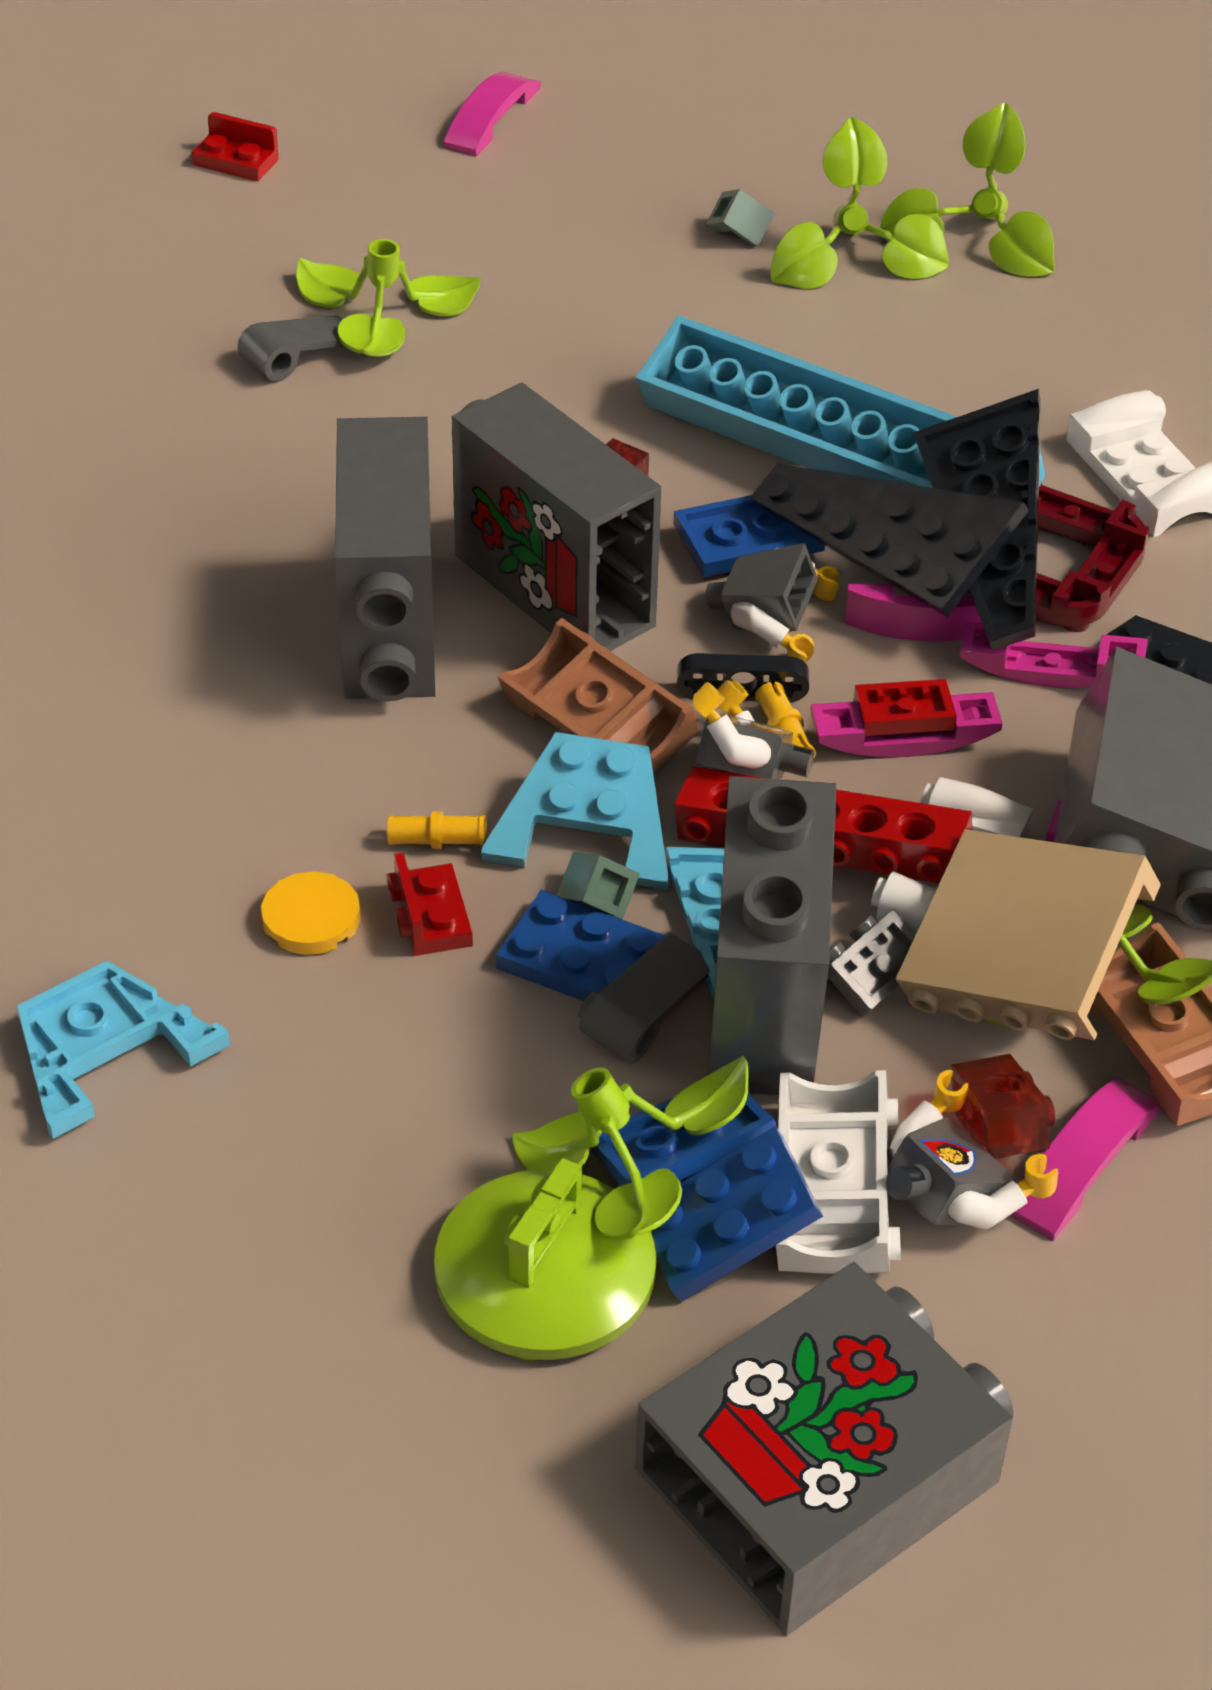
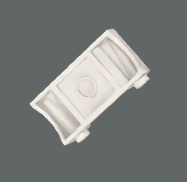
[1066,390,1212,537]
[871,777,1033,934]
[776,1070,901,1274]

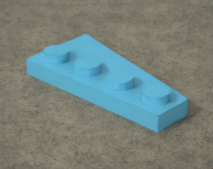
[666,847,724,1004]

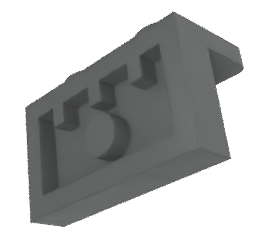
[827,910,915,1017]

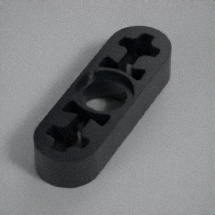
[677,653,809,702]

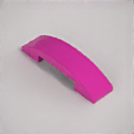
[444,72,541,157]
[844,584,981,641]
[960,622,1147,688]
[810,692,1003,757]
[1010,1077,1162,1241]

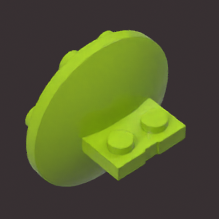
[434,1158,656,1361]

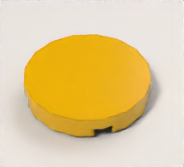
[261,871,361,955]

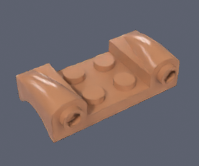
[498,618,698,775]
[1090,922,1212,1127]

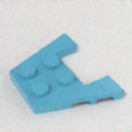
[481,732,669,890]
[17,961,230,1139]

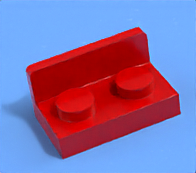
[191,112,279,182]
[853,679,957,736]
[386,852,473,956]

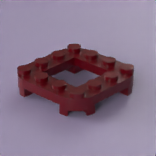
[967,483,1149,632]

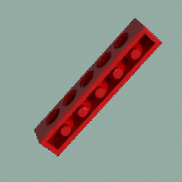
[674,766,972,883]

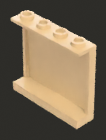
[896,829,1161,1040]

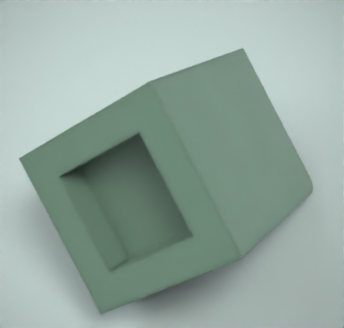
[706,189,775,246]
[557,852,640,919]

